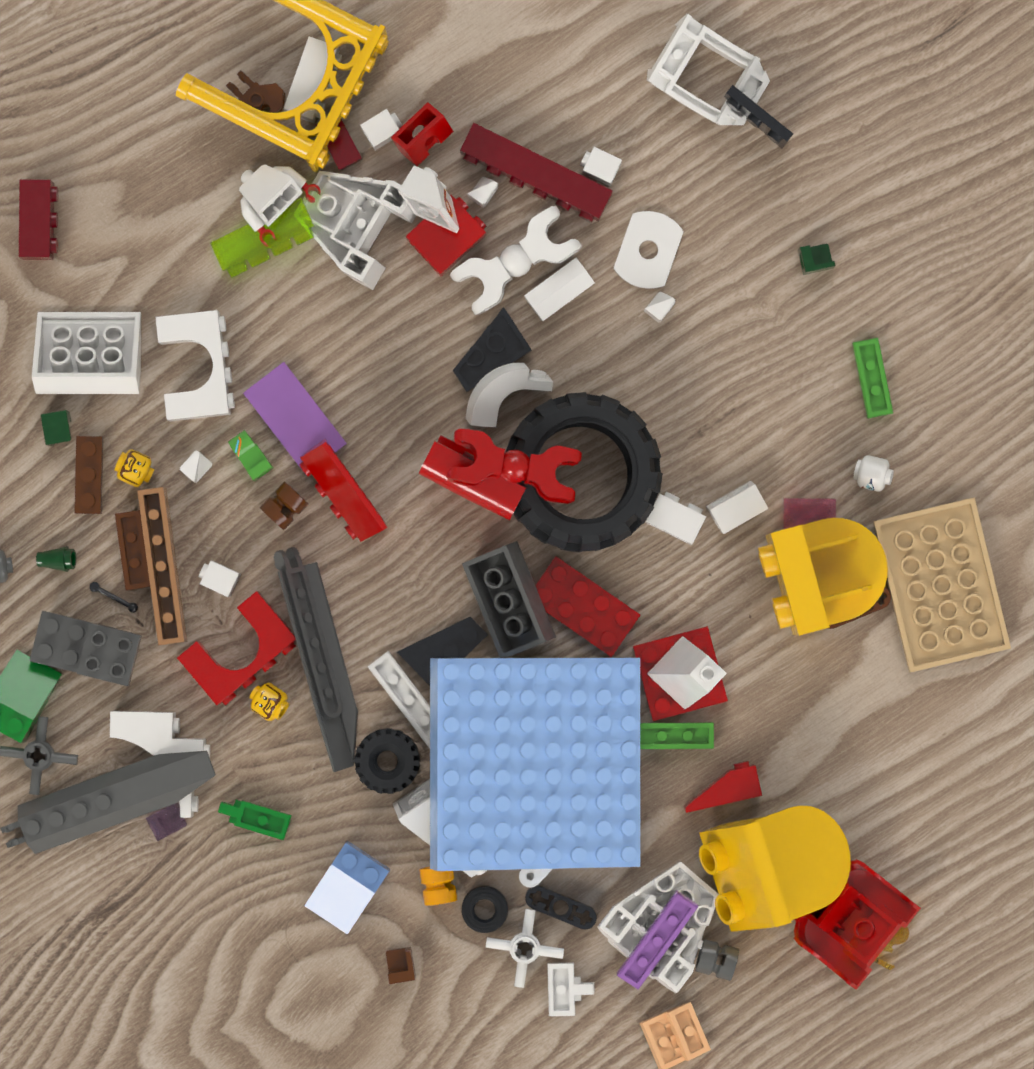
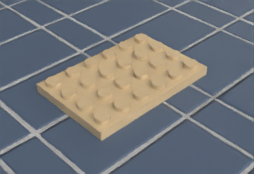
[873,497,1011,673]

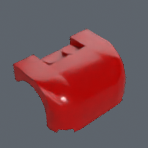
[794,859,921,990]

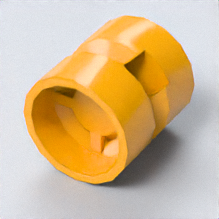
[419,866,458,906]

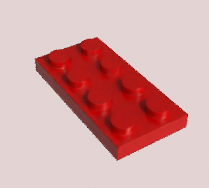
[535,556,640,657]

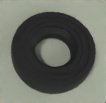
[461,886,508,933]

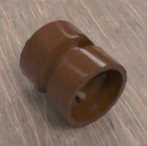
[259,481,309,530]

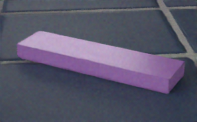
[617,890,698,990]

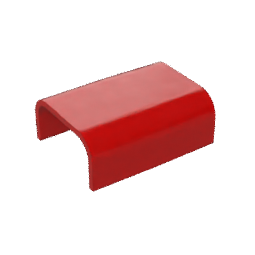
[419,435,526,521]

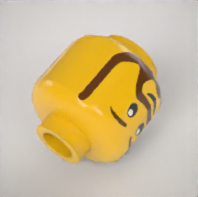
[114,449,154,487]
[249,683,289,721]

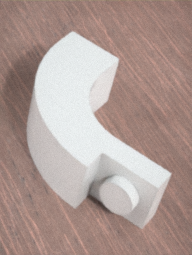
[466,363,553,427]

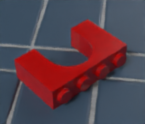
[177,591,296,706]

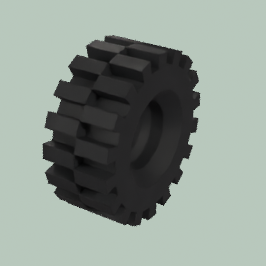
[354,728,420,794]

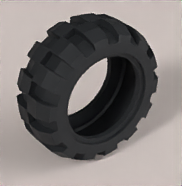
[505,392,663,553]

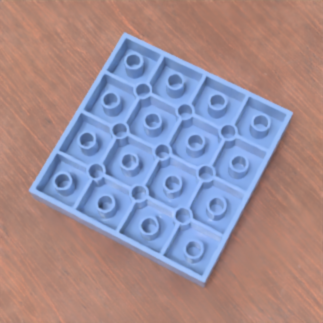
[430,658,640,871]

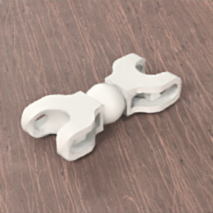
[450,206,582,315]

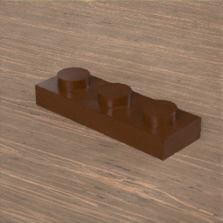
[74,436,103,514]
[115,510,150,591]

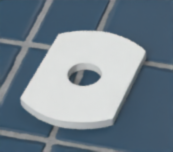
[614,211,684,289]

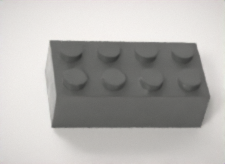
[462,541,556,658]

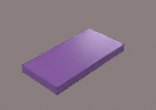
[243,362,347,475]

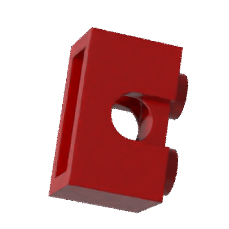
[391,102,454,166]

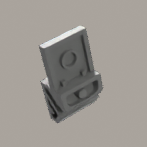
[29,611,142,686]

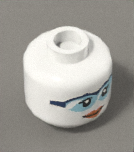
[854,455,894,492]

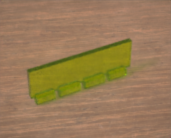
[210,198,315,278]

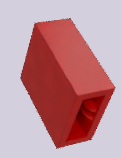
[405,195,487,277]

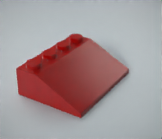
[299,439,387,542]

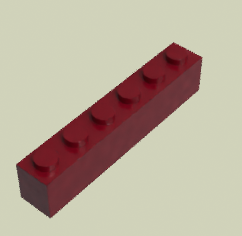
[460,122,613,223]

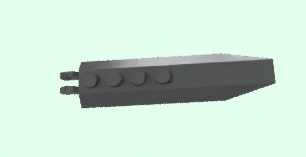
[274,547,358,772]
[0,750,216,854]

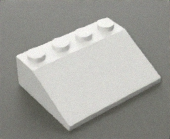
[32,312,141,394]

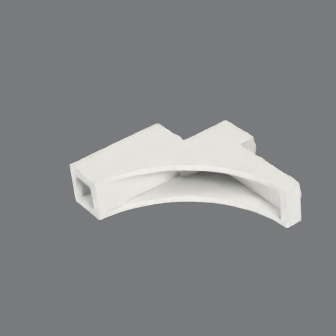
[110,711,210,818]

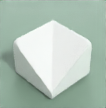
[467,177,498,207]
[644,292,675,323]
[180,451,212,483]

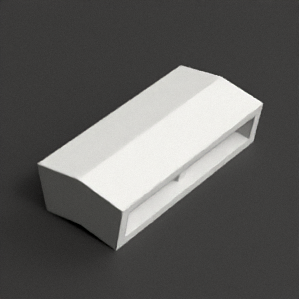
[524,258,595,321]

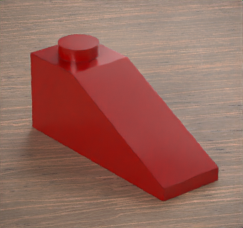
[684,761,762,813]

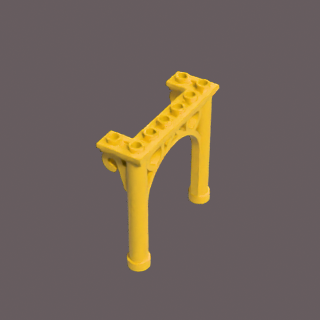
[176,0,389,173]

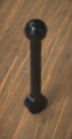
[89,582,138,613]

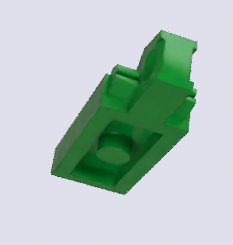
[218,799,292,840]

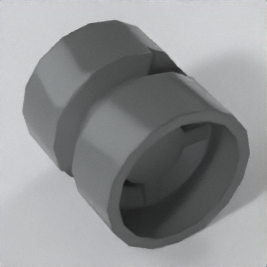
[695,939,739,981]

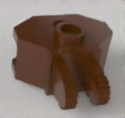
[226,70,285,113]

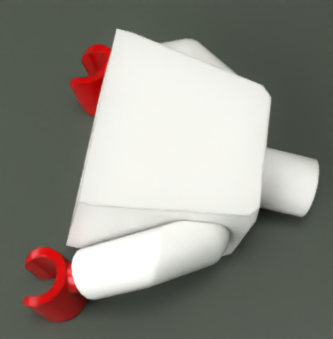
[239,165,321,247]

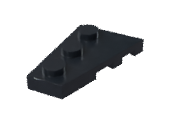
[724,85,793,149]
[453,307,532,392]
[397,616,488,686]

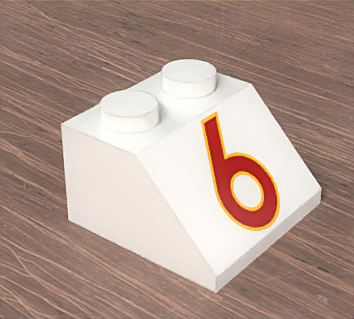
[398,166,459,233]

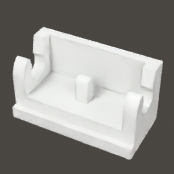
[706,481,768,534]

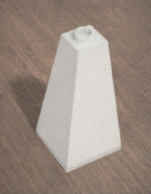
[647,636,727,709]
[393,779,487,878]

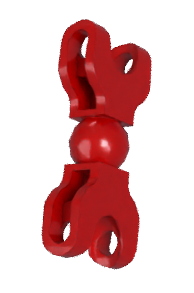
[447,429,582,504]

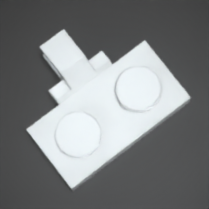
[548,962,595,1016]

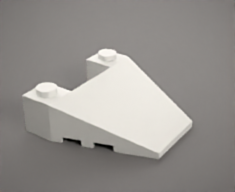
[294,171,417,290]

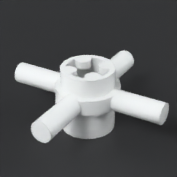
[486,909,564,988]

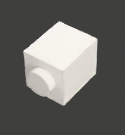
[360,109,402,151]
[580,147,622,186]
[198,561,241,597]

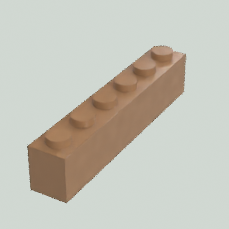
[137,487,188,645]

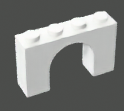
[156,310,235,422]

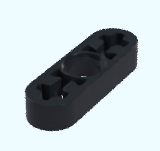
[525,885,597,930]

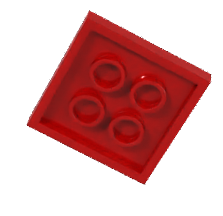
[633,626,728,721]

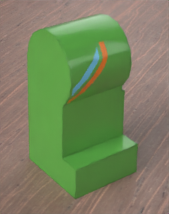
[228,430,274,481]

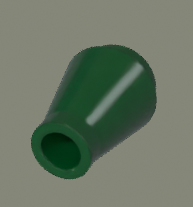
[36,546,76,572]

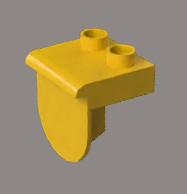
[758,518,888,636]
[699,806,851,932]

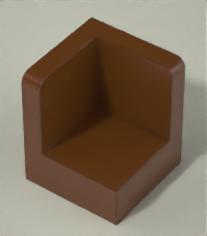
[386,947,416,984]

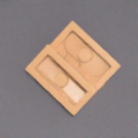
[640,1002,711,1069]

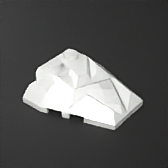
[597,862,719,993]

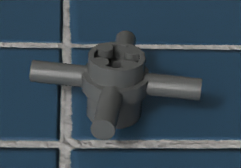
[0,716,78,795]

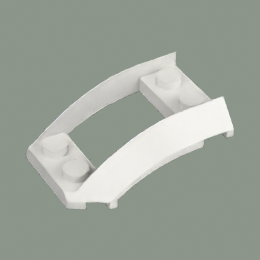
[647,14,770,125]

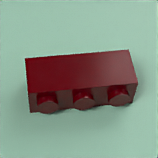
[19,179,59,260]

